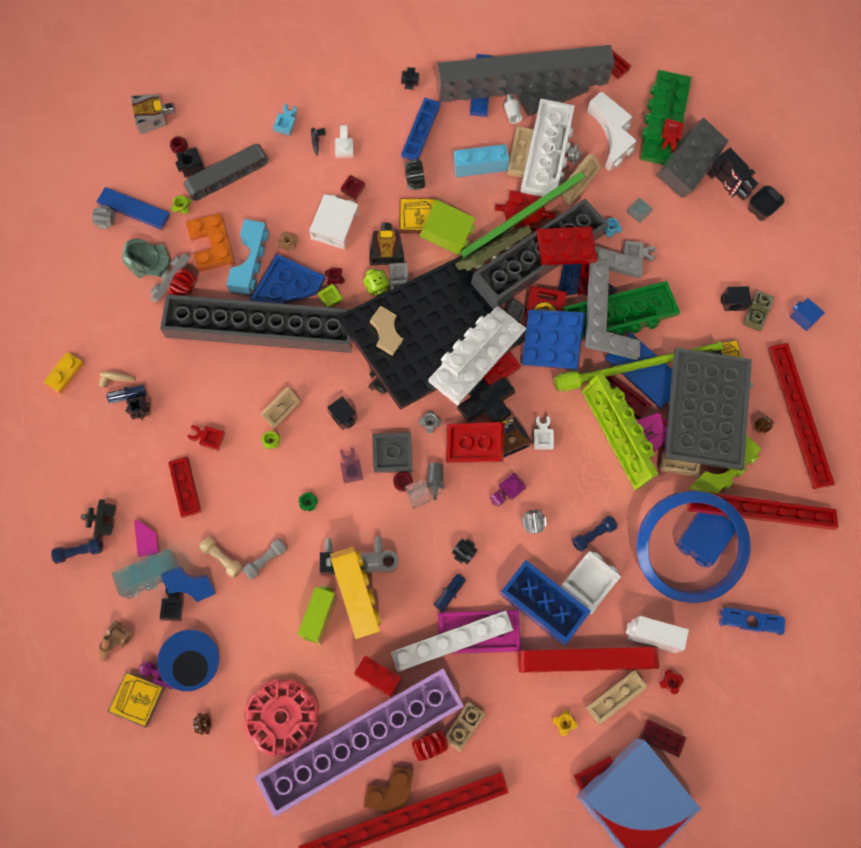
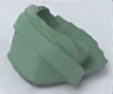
[122,239,171,279]

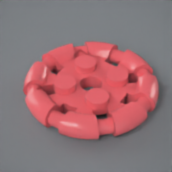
[244,679,319,757]

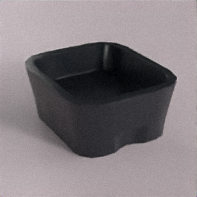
[748,185,785,221]

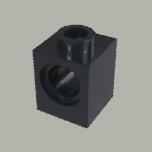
[175,147,204,178]
[720,286,752,311]
[327,396,357,430]

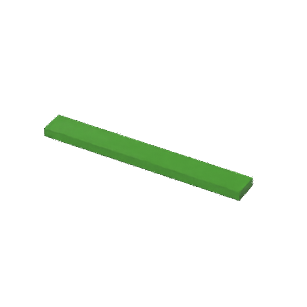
[460,172,585,258]

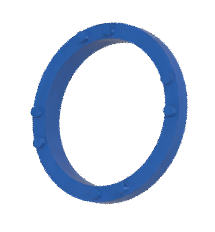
[636,490,751,603]

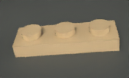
[507,126,534,178]
[561,154,601,205]
[586,670,647,725]

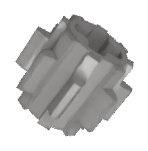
[92,205,115,229]
[522,510,547,533]

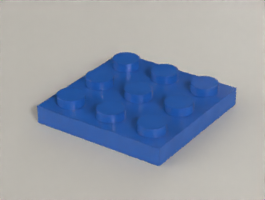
[522,310,585,370]

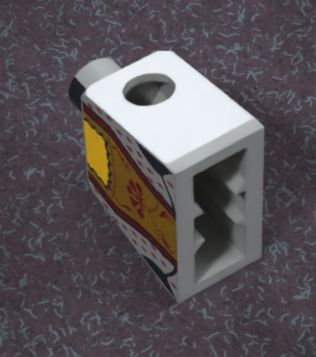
[131,95,175,134]

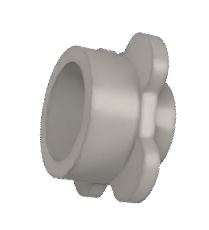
[568,144,582,165]
[419,411,441,434]

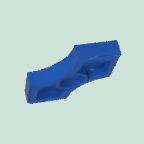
[161,566,215,602]

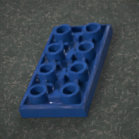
[605,332,672,409]

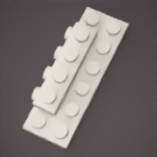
[520,99,575,197]
[428,306,526,406]

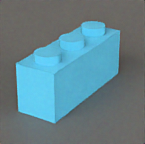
[453,144,509,177]

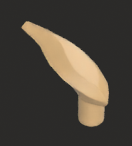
[99,372,136,388]

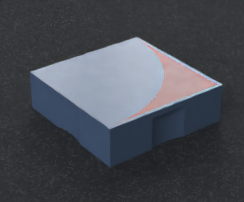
[575,738,701,848]

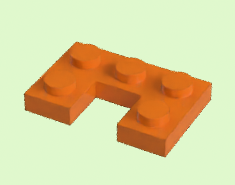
[186,213,234,272]

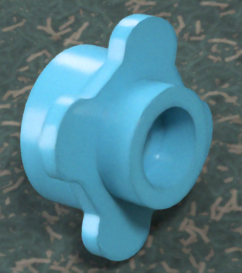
[605,218,622,237]

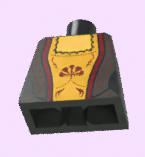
[369,222,404,265]

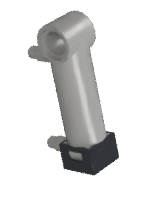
[320,536,399,576]

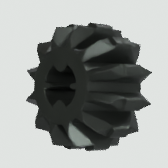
[404,160,425,190]

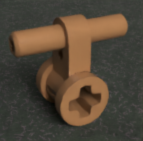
[99,620,134,661]

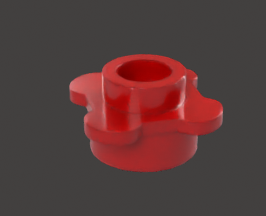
[660,670,684,694]

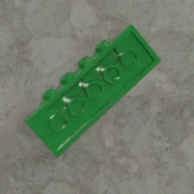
[640,70,692,165]
[562,281,680,341]

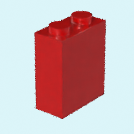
[354,655,402,698]

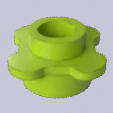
[171,196,192,214]

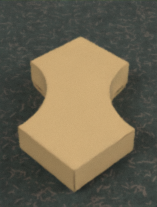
[370,306,403,356]

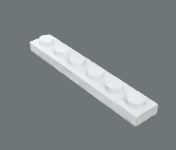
[391,611,513,672]

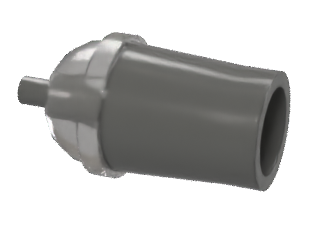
[425,463,445,500]

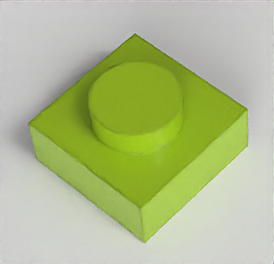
[317,284,343,308]

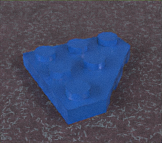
[250,254,326,304]

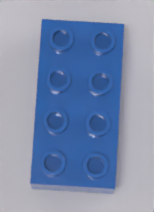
[499,560,591,646]

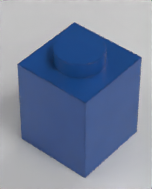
[790,298,825,331]

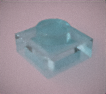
[627,198,653,223]

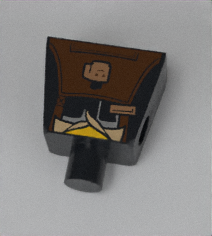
[501,417,532,458]

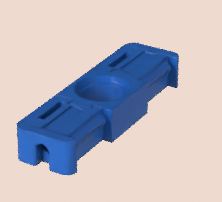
[719,607,785,636]

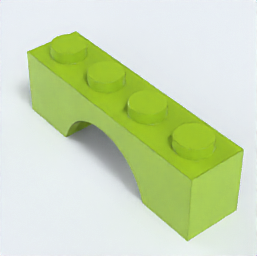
[688,435,761,494]

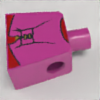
[636,413,668,453]

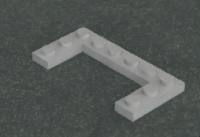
[585,246,643,360]

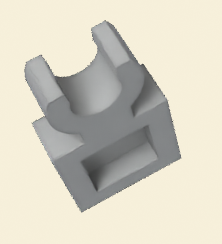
[623,241,656,262]

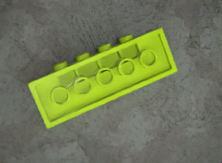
[581,373,659,490]

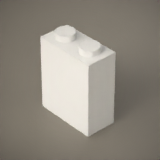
[625,616,689,653]

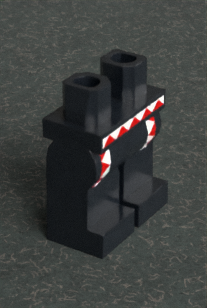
[707,147,758,201]

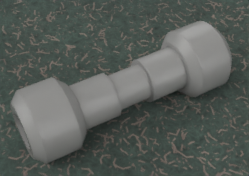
[242,539,287,580]

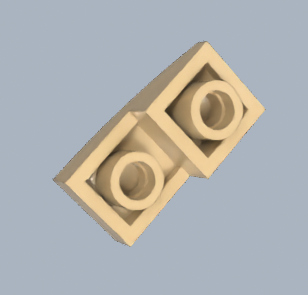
[446,702,485,752]

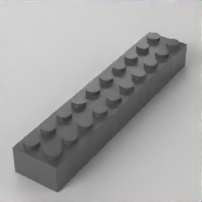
[436,45,615,102]
[160,294,353,353]

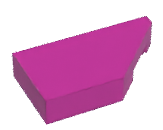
[134,520,159,557]

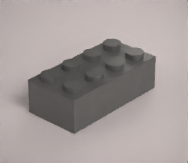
[656,117,729,198]

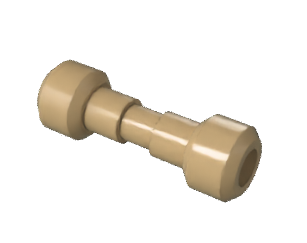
[199,537,243,578]

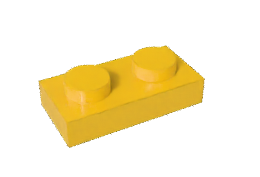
[43,352,84,394]

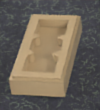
[659,451,701,478]

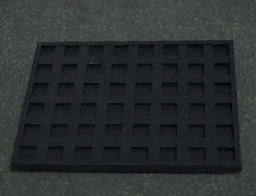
[338,256,524,410]

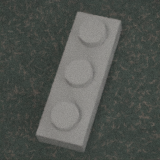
[149,253,190,303]

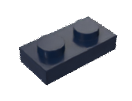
[558,264,582,296]

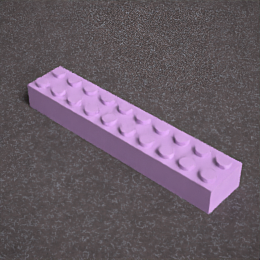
[255,669,464,817]

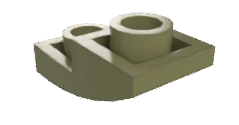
[743,290,774,332]

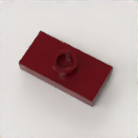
[639,719,687,757]

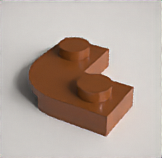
[364,766,413,811]

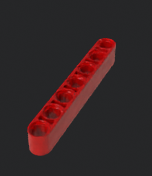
[518,647,660,673]

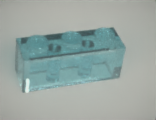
[111,549,179,599]

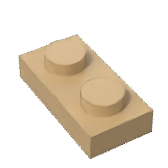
[260,387,301,428]

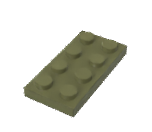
[455,226,532,271]

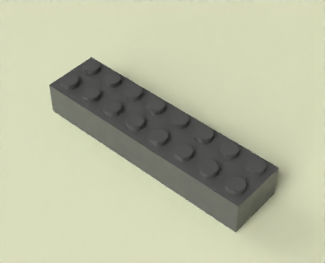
[471,198,609,310]

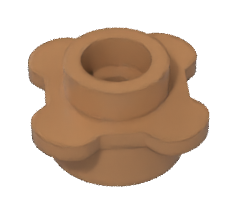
[277,232,298,251]

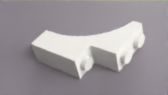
[587,91,637,171]

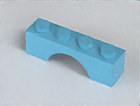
[226,219,270,296]

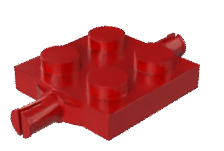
[494,191,556,231]

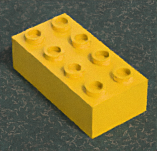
[330,546,382,639]

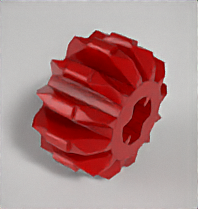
[168,268,197,296]
[411,729,449,761]

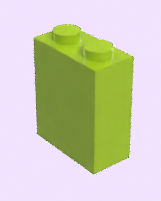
[419,200,475,255]
[298,585,337,645]

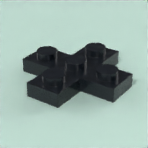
[457,377,515,422]

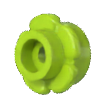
[261,431,280,449]

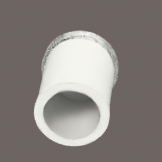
[503,94,522,124]

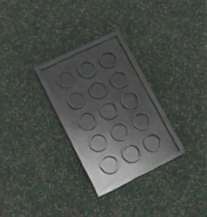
[664,348,752,471]

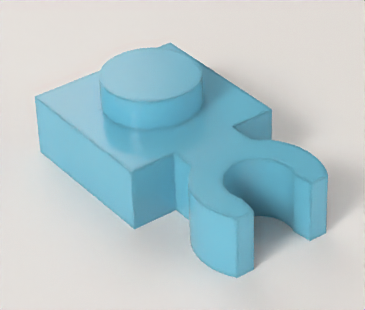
[273,104,297,136]

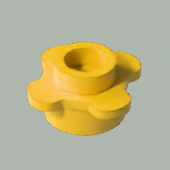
[552,710,577,736]

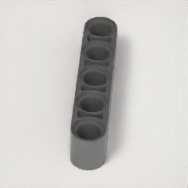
[183,144,269,201]

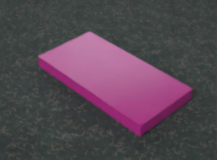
[438,610,521,654]

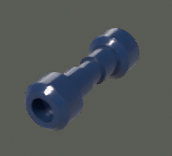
[572,516,618,552]
[51,538,103,564]

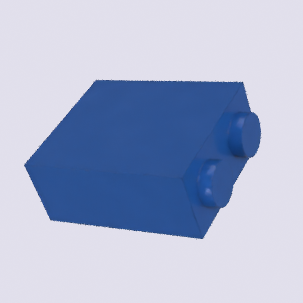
[675,512,736,568]

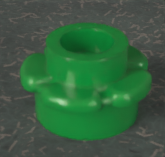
[298,492,318,511]

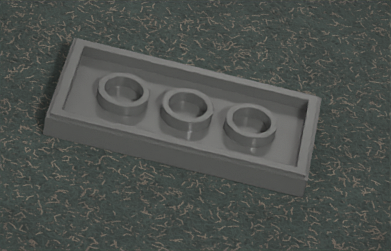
[516,86,589,116]

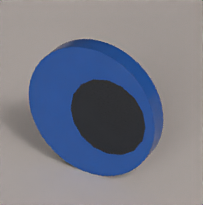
[157,630,219,692]

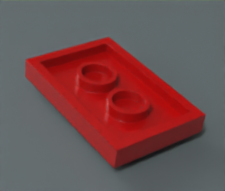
[536,227,597,265]
[446,422,504,463]

